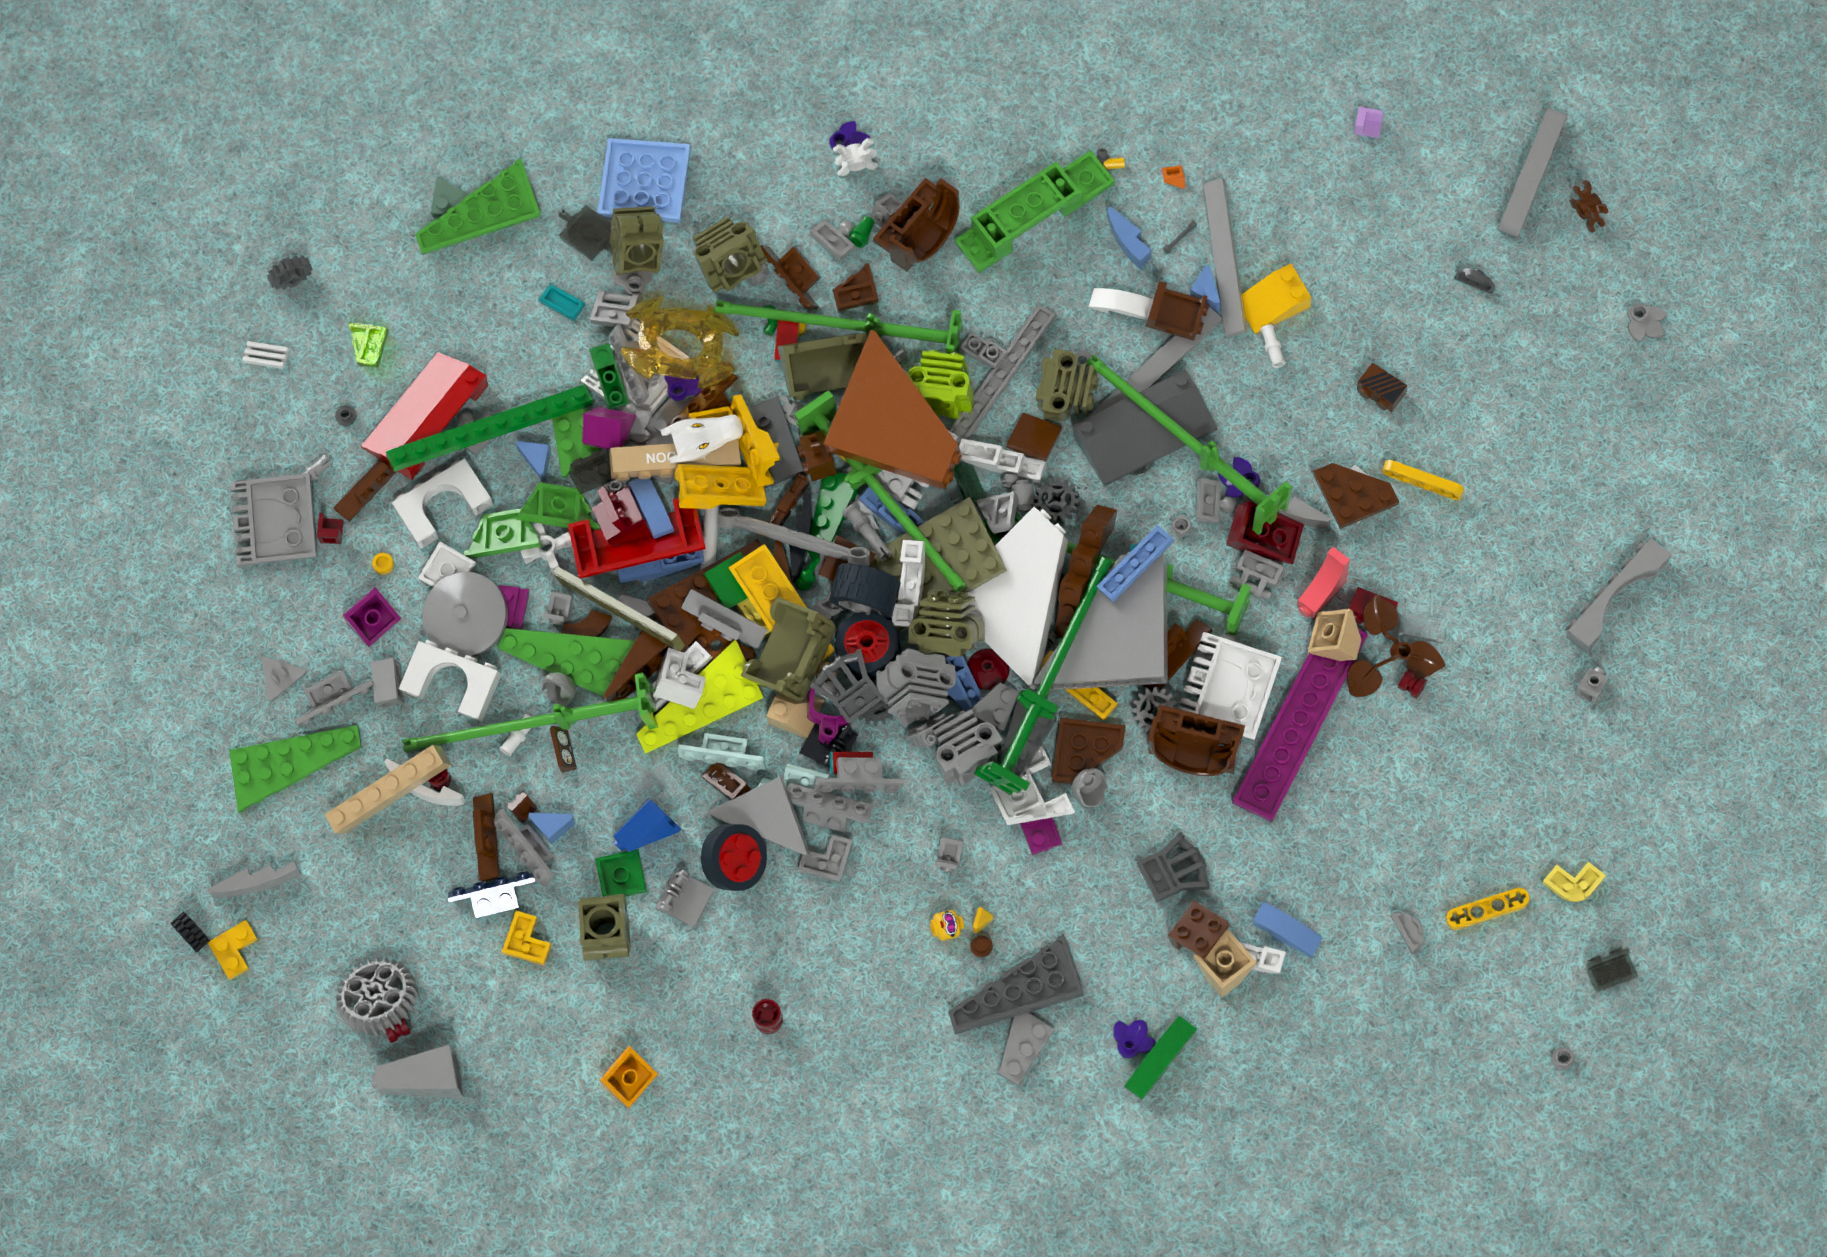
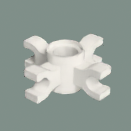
[833,138,878,176]
[521,523,572,574]

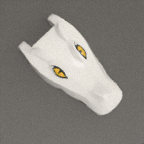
[660,415,743,465]

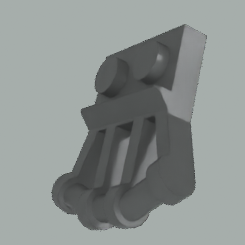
[809,649,884,724]
[1137,832,1210,903]

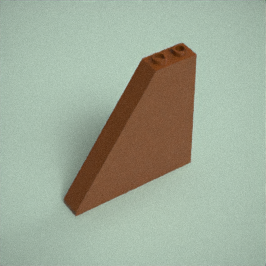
[823,330,962,490]

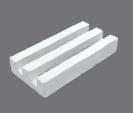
[243,341,289,369]

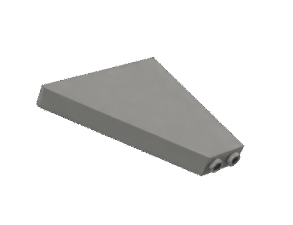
[1034,552,1168,690]

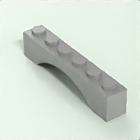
[1566,538,1672,654]

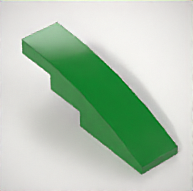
[1124,1016,1197,1100]

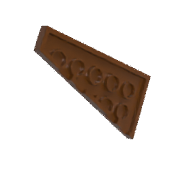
[647,539,762,652]

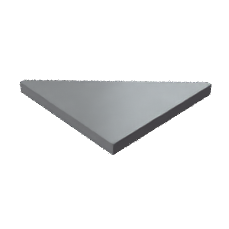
[707,777,810,856]

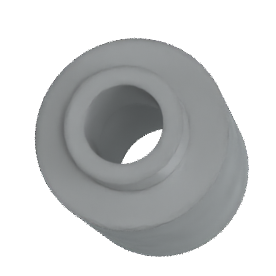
[1012,480,1034,512]

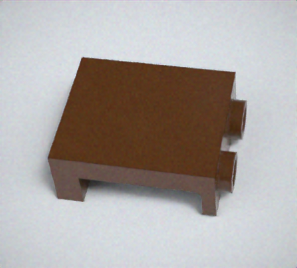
[1146,281,1210,341]

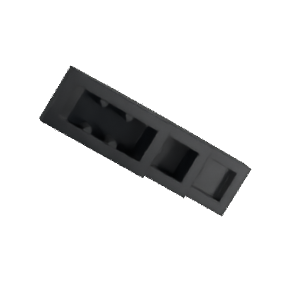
[789,493,813,583]

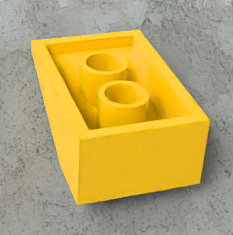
[1242,263,1312,334]

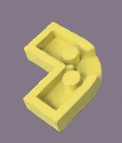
[1542,862,1606,902]

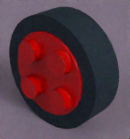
[701,824,767,891]

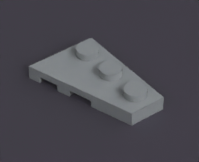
[999,1013,1055,1086]

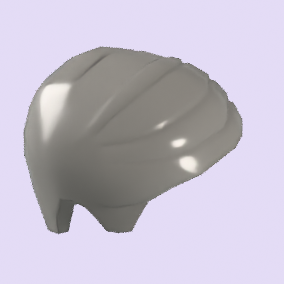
[541,672,576,707]
[1072,768,1108,807]

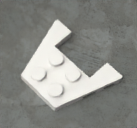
[990,746,1075,825]

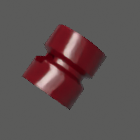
[752,999,783,1035]

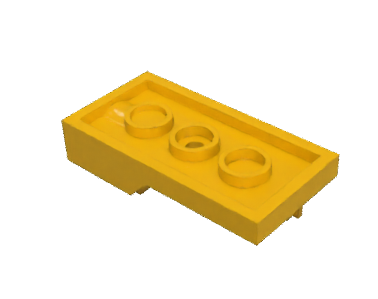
[730,394,780,487]
[674,464,766,509]

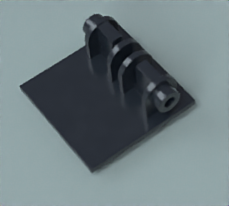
[799,723,858,768]

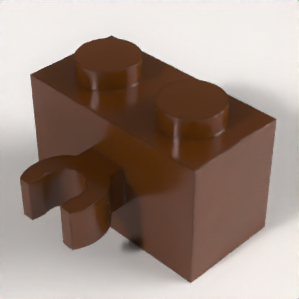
[797,431,836,481]

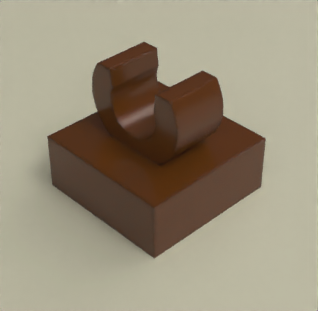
[507,792,537,824]

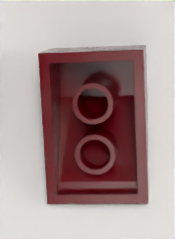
[1226,501,1304,564]

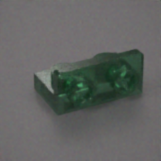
[953,462,987,507]

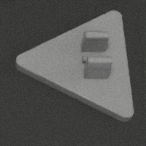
[262,657,306,701]

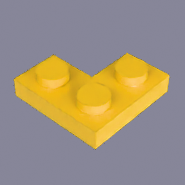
[502,911,552,966]
[208,920,258,980]

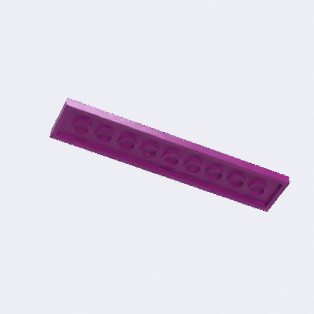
[1232,629,1368,822]

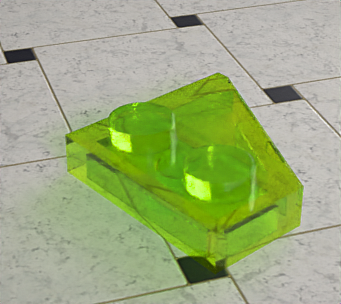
[349,322,389,368]

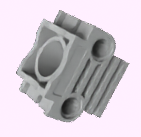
[876,649,956,721]
[933,710,1003,787]

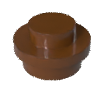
[971,935,993,958]

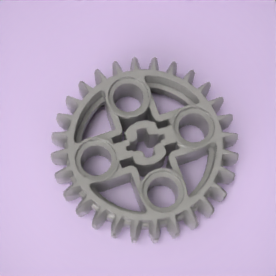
[336,957,418,1036]

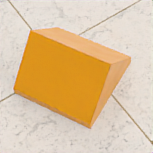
[600,1046,658,1108]

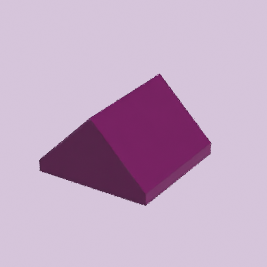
[582,407,637,450]
[343,587,401,647]

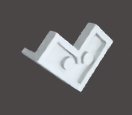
[653,648,706,709]

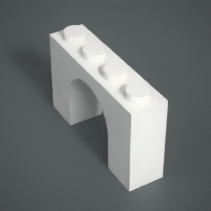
[392,458,493,549]
[399,640,502,722]

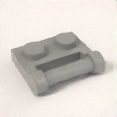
[590,290,641,329]

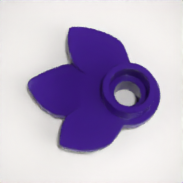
[829,121,871,150]
[664,363,706,401]
[1218,457,1260,498]
[1113,1020,1156,1059]

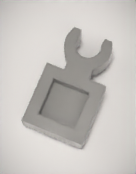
[781,396,805,428]

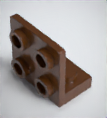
[1168,901,1230,959]

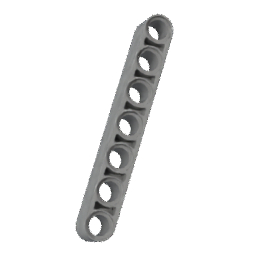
[1498,107,1568,238]

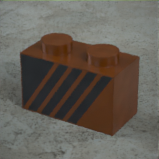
[1357,363,1408,412]

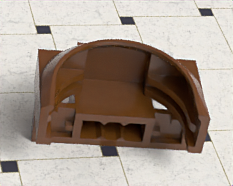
[873,178,960,272]
[1148,705,1245,776]

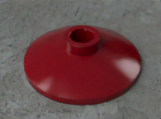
[967,649,1010,690]

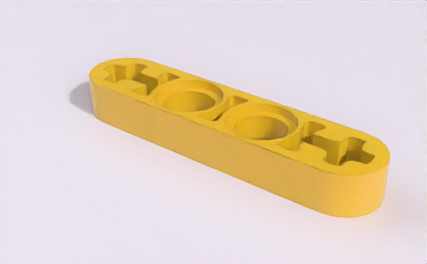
[1382,460,1465,500]
[1446,888,1530,930]

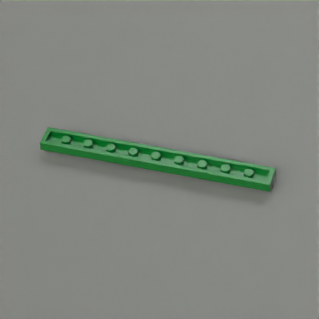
[386,384,593,472]

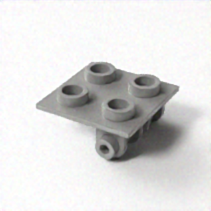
[904,712,954,748]
[655,870,715,927]

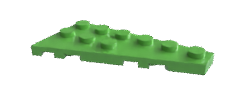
[497,628,635,697]
[229,725,362,813]

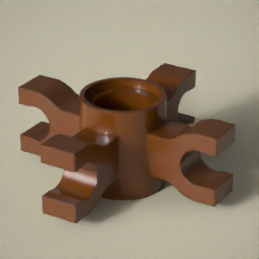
[1569,180,1609,232]

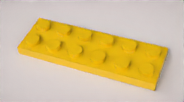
[729,544,836,661]

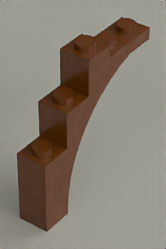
[1054,505,1117,638]

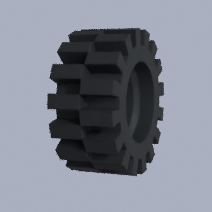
[170,911,210,953]

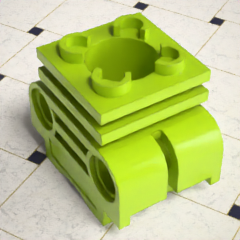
[907,350,974,419]

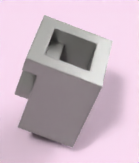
[1575,667,1609,704]

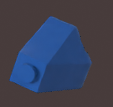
[612,798,681,852]

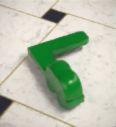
[796,550,820,591]

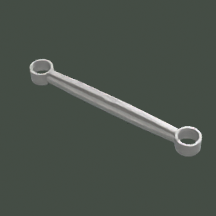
[718,507,870,566]

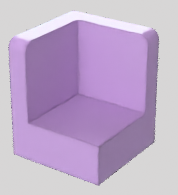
[1354,107,1383,138]

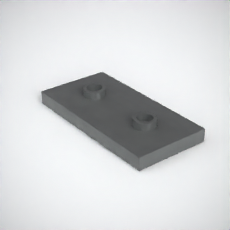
[748,396,805,488]

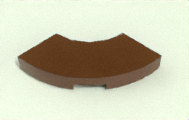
[560,610,613,637]

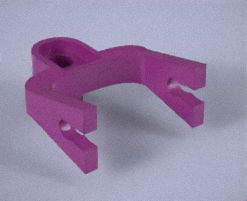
[807,687,848,744]

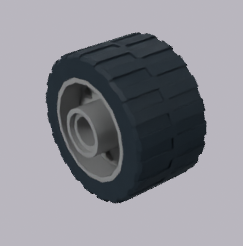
[829,563,901,619]

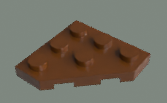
[1313,463,1399,529]
[1052,717,1126,785]

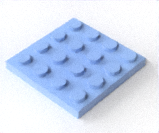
[598,138,691,223]

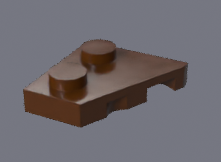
[833,263,879,312]

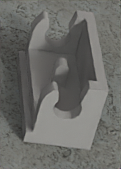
[371,658,405,707]

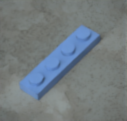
[1096,525,1174,603]

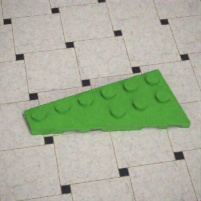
[415,158,541,255]

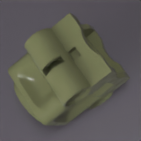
[578,894,631,961]

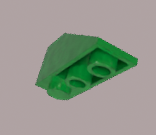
[589,342,629,409]

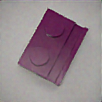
[498,585,530,630]
[1020,817,1062,856]

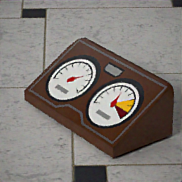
[549,726,577,773]

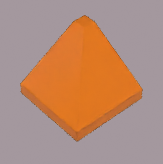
[1162,166,1185,189]

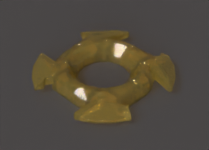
[620,296,739,389]

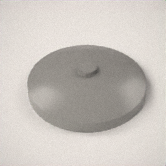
[422,572,508,658]

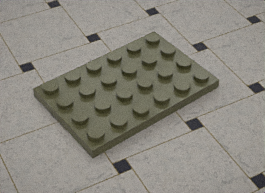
[870,497,1007,632]

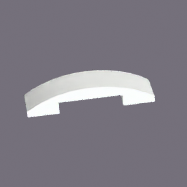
[1088,288,1153,320]
[892,540,925,627]
[385,758,465,806]
[1240,942,1286,974]

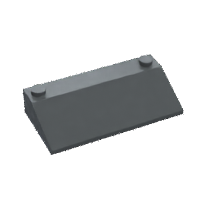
[1073,369,1217,486]

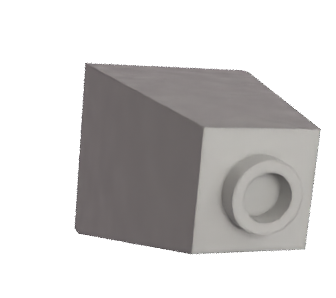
[371,1045,464,1099]

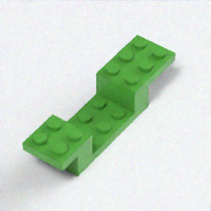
[954,150,1115,273]

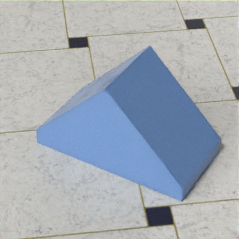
[1190,265,1220,312]
[516,441,551,482]
[529,813,575,845]

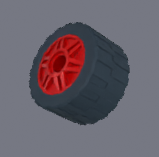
[834,611,901,683]

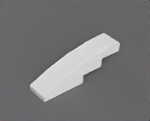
[959,439,1047,484]

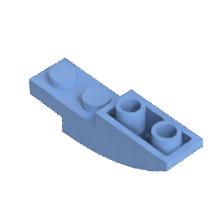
[617,550,704,583]

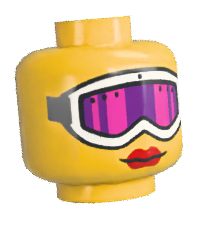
[930,910,964,941]

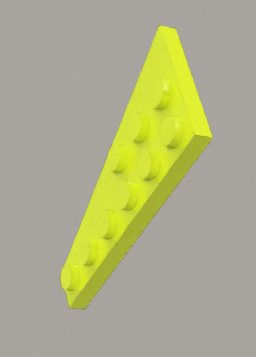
[636,640,764,754]

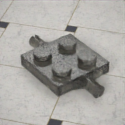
[559,205,613,261]

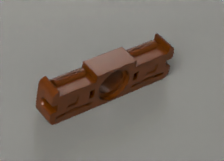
[768,473,809,526]

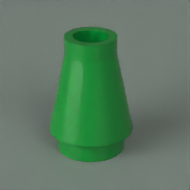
[849,216,875,248]

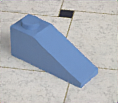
[945,655,982,711]

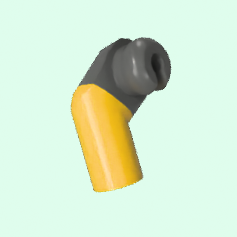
[1096,148,1125,169]

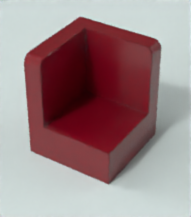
[317,513,344,544]

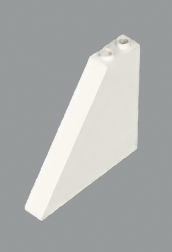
[968,507,1068,691]

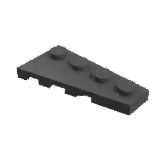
[999,701,1057,778]

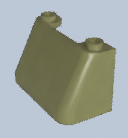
[778,333,867,400]
[741,597,835,702]

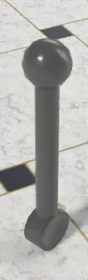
[1163,221,1197,253]

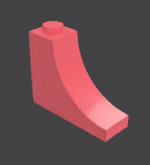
[1297,547,1350,619]

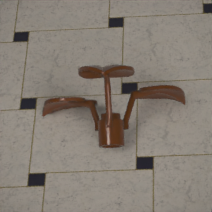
[1347,595,1445,697]

